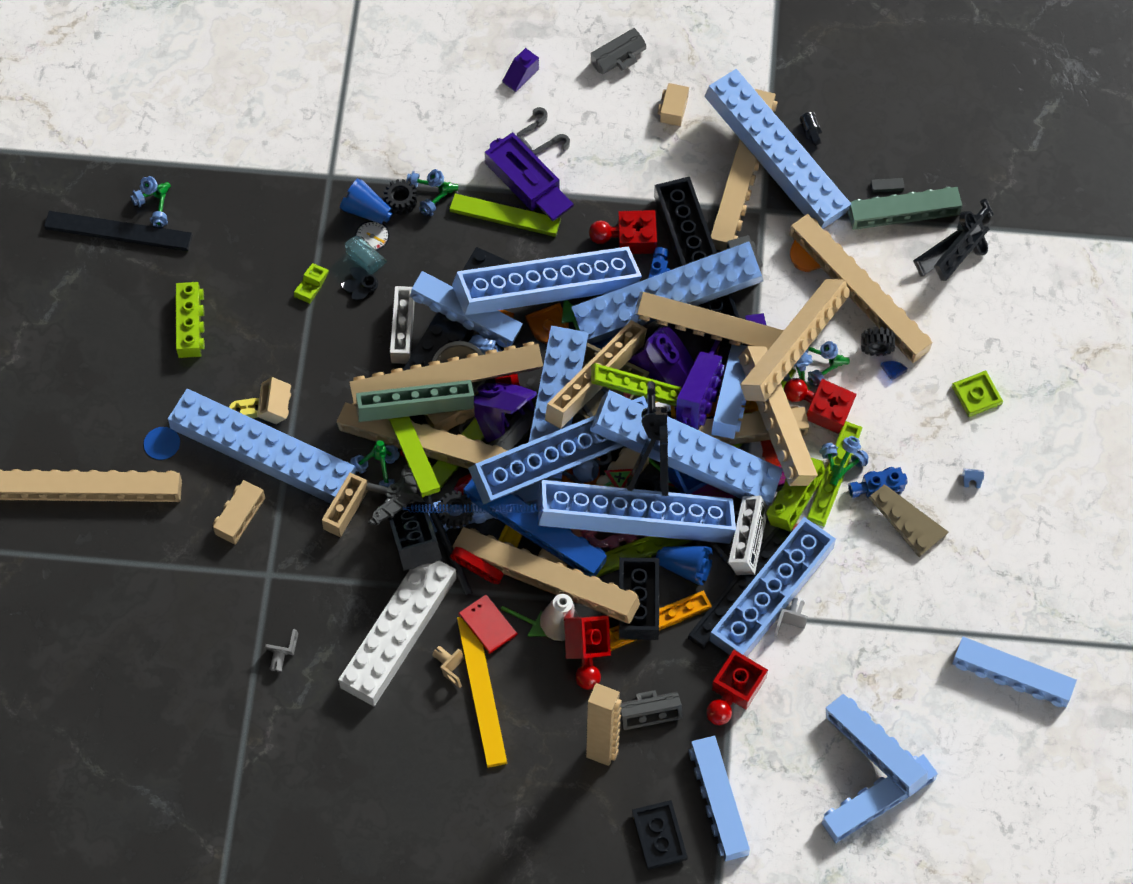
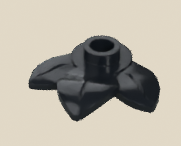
[341,267,378,300]

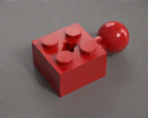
[589,210,657,254]
[784,378,857,434]
[564,615,611,690]
[706,650,768,726]

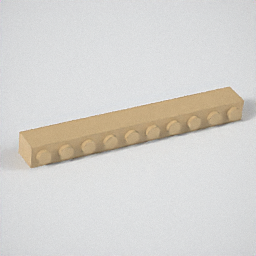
[711,89,778,251]
[789,214,933,363]
[740,279,850,402]
[350,342,543,406]
[337,402,508,469]
[0,469,182,502]
[452,527,640,624]

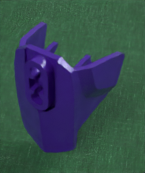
[628,325,695,388]
[474,383,537,442]

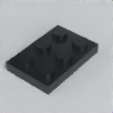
[632,800,688,870]

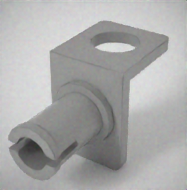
[774,598,808,637]
[265,629,298,672]

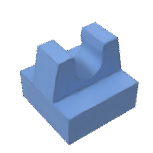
[962,468,984,488]

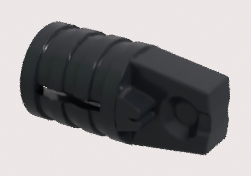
[800,112,822,146]

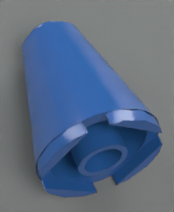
[339,178,392,224]
[656,546,713,585]

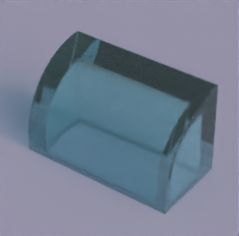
[345,236,387,275]

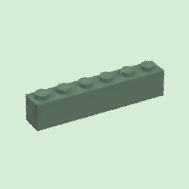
[848,187,962,230]
[356,380,474,422]

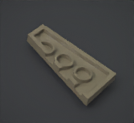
[868,484,949,557]

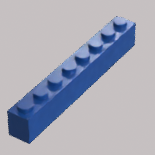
[463,479,607,577]

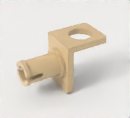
[432,646,464,688]

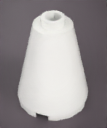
[540,594,579,641]

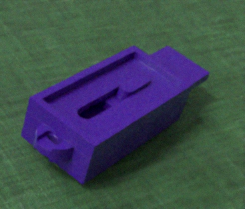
[485,132,574,221]
[676,340,724,430]

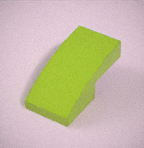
[294,263,329,304]

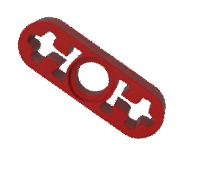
[450,547,504,584]

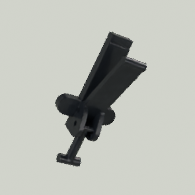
[913,199,994,281]
[627,381,669,496]

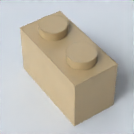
[658,83,689,126]
[257,377,291,424]

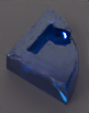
[881,361,908,380]

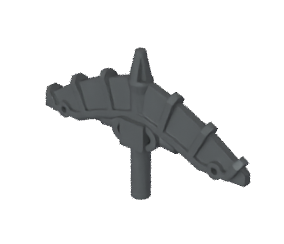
[366,464,424,526]

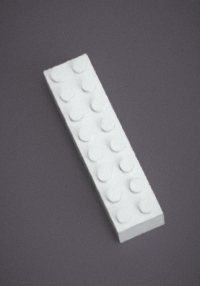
[338,560,457,706]

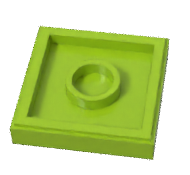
[952,370,1003,417]

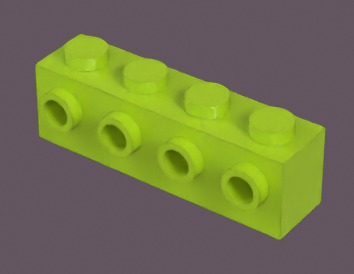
[176,282,205,358]
[767,458,826,531]

